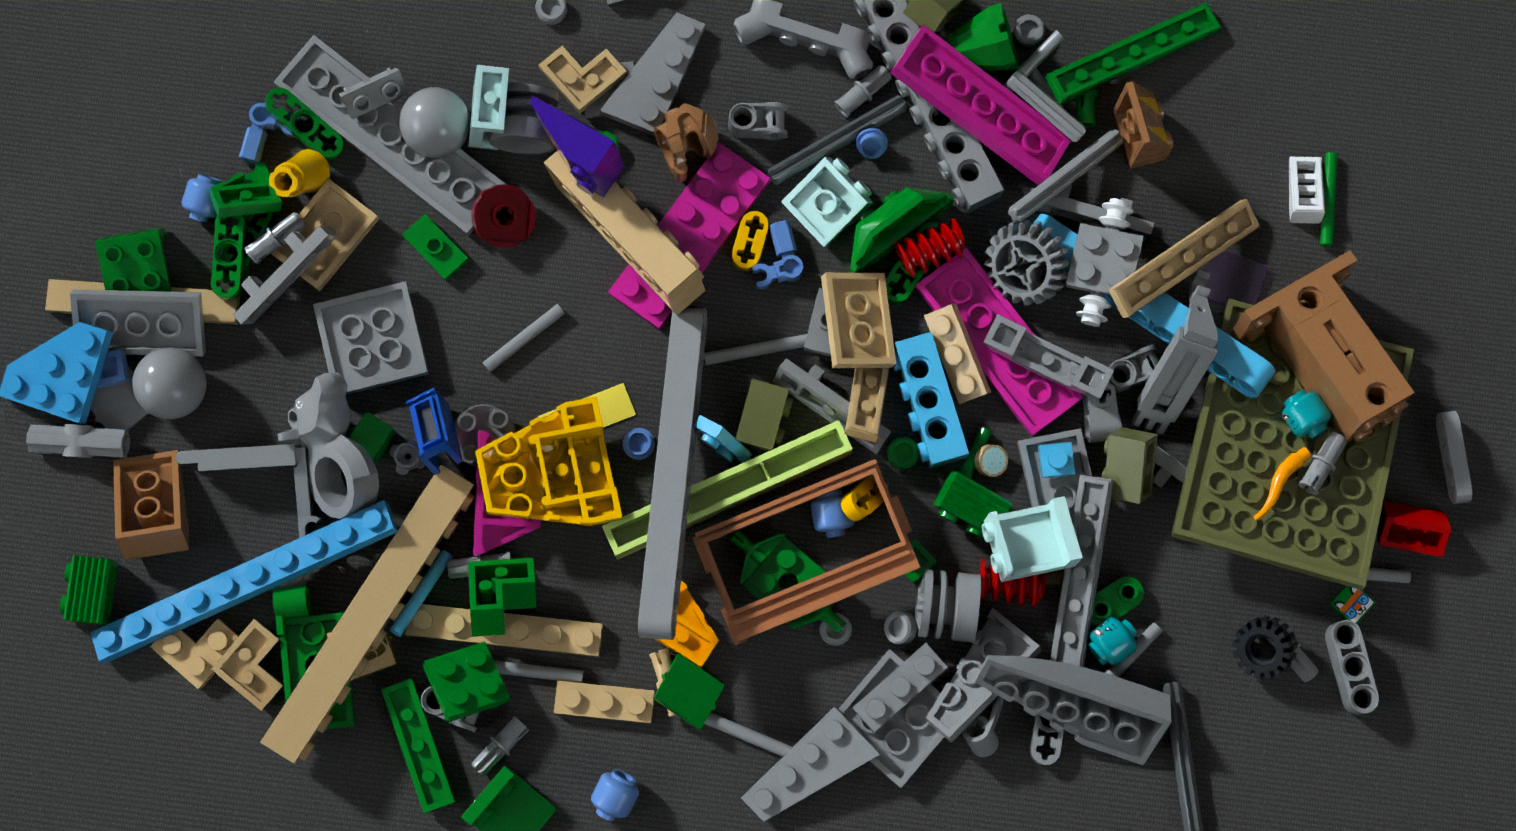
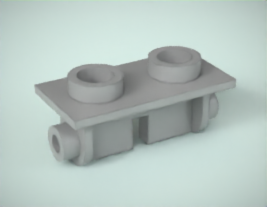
[339,67,408,120]

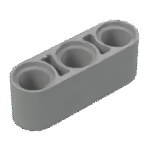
[1325,620,1379,715]

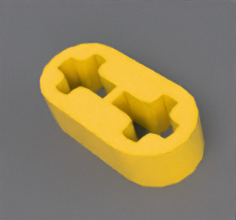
[732,211,769,272]
[841,475,888,521]

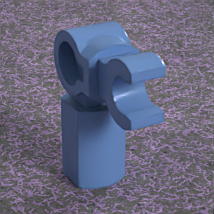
[239,103,301,164]
[752,220,803,289]

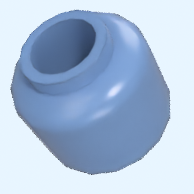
[182,174,222,223]
[811,490,855,538]
[591,769,639,821]

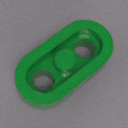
[1091,577,1144,627]

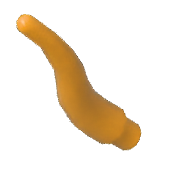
[1254,447,1312,521]

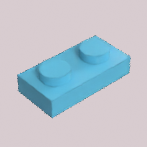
[693,415,752,463]

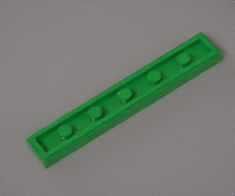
[1045,2,1222,105]

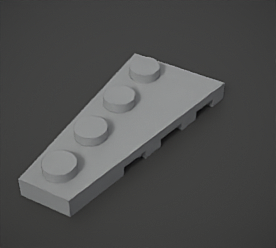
[600,12,705,136]
[926,608,1041,743]
[741,706,881,822]

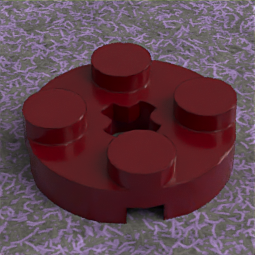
[471,184,536,248]

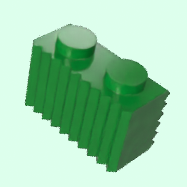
[933,471,1012,539]
[60,555,118,626]

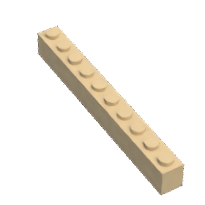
[260,465,475,765]

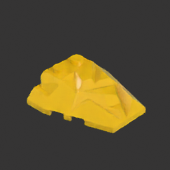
[475,396,623,526]

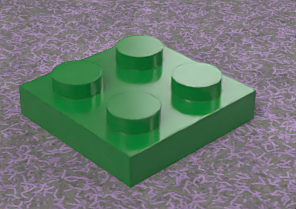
[423,641,510,723]

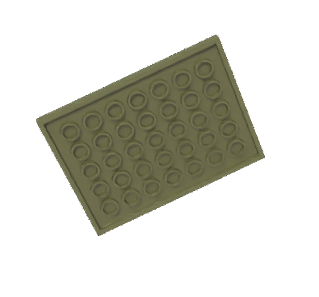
[1171,298,1414,590]

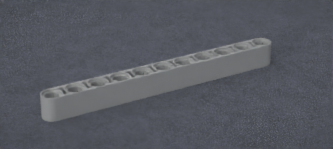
[638,308,707,640]

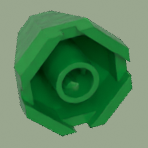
[945,3,1019,72]

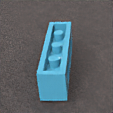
[893,332,969,469]

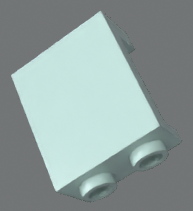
[468,65,509,150]
[982,496,1083,582]

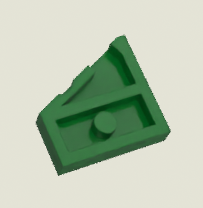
[210,162,282,218]

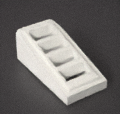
[1289,157,1325,224]

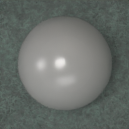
[399,87,470,158]
[132,347,207,420]

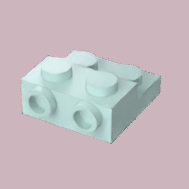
[781,157,874,247]

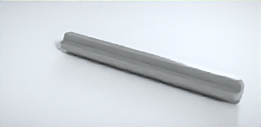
[1008,130,1124,222]

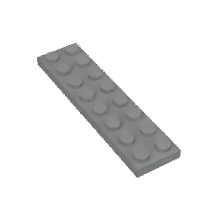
[274,35,505,236]

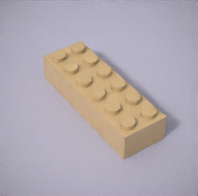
[543,151,706,315]

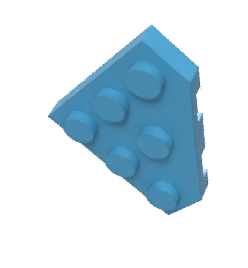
[0,322,113,424]

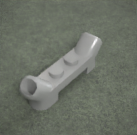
[733,0,874,80]

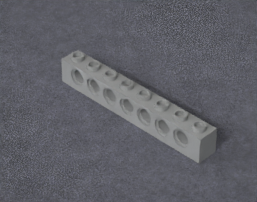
[854,0,1004,214]

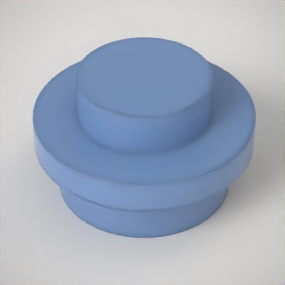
[856,128,888,159]
[623,428,655,460]

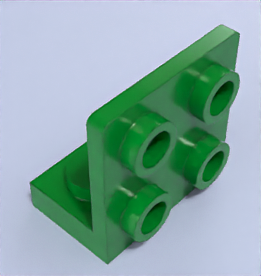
[95,227,172,292]
[461,766,556,831]

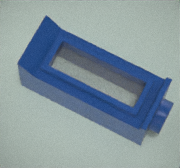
[406,388,463,475]

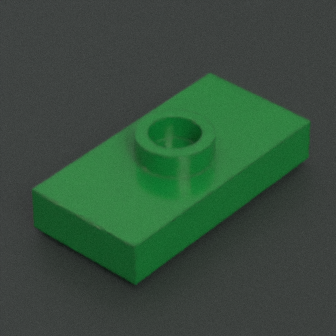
[402,214,469,281]

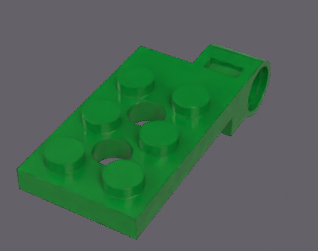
[273,583,356,730]

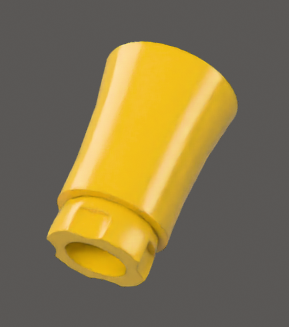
[269,149,330,197]

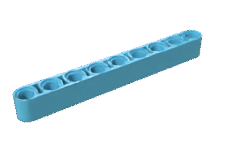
[1032,214,1276,399]

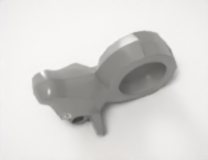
[277,373,379,519]

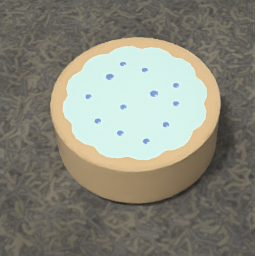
[974,444,1008,477]

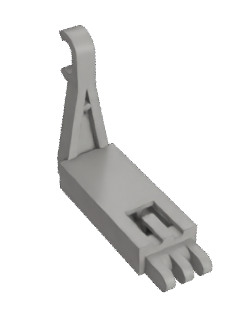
[1132,269,1218,435]
[175,444,322,538]

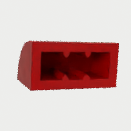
[1377,500,1451,557]

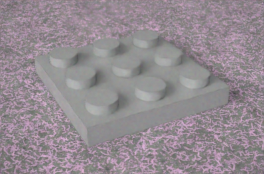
[313,281,429,395]
[839,649,944,788]

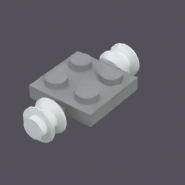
[1066,198,1144,327]

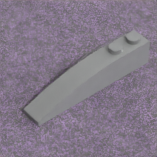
[975,655,1172,765]

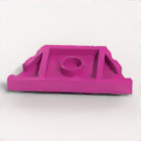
[473,430,541,556]

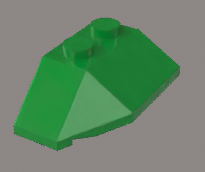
[849,187,955,273]

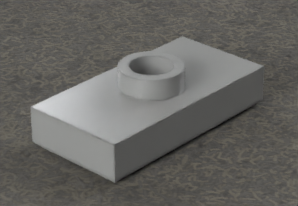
[803,288,831,357]

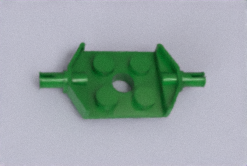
[730,530,847,633]

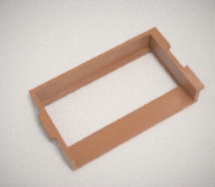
[692,459,921,646]

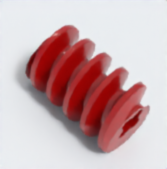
[894,218,965,278]
[978,558,1047,608]

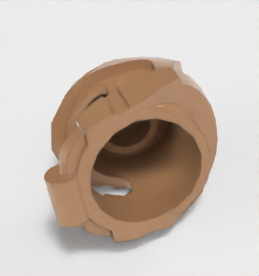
[654,103,719,182]

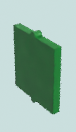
[653,654,725,730]

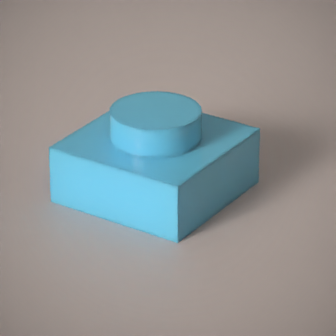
[1038,442,1075,479]

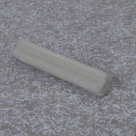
[1007,71,1086,143]

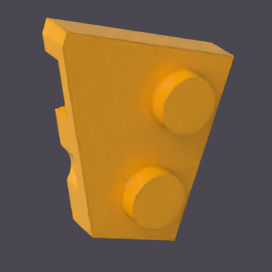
[655,581,719,668]

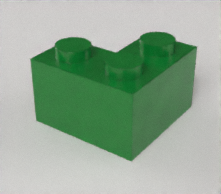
[468,558,536,637]

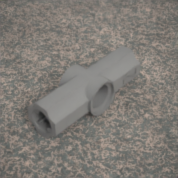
[26,424,130,458]

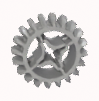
[984,219,1070,306]

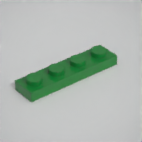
[381,678,456,814]

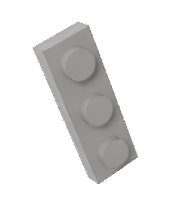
[852,643,948,733]

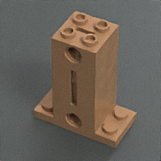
[1230,250,1415,442]

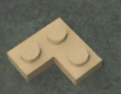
[538,46,627,114]
[150,619,239,690]
[211,619,283,711]

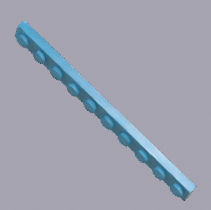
[90,500,398,664]

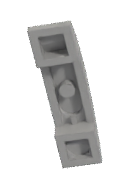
[983,314,1114,400]

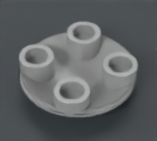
[454,404,515,467]

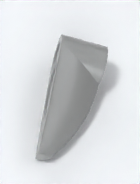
[962,696,1004,757]

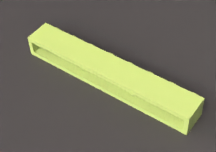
[602,420,853,560]

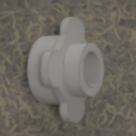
[390,439,425,475]

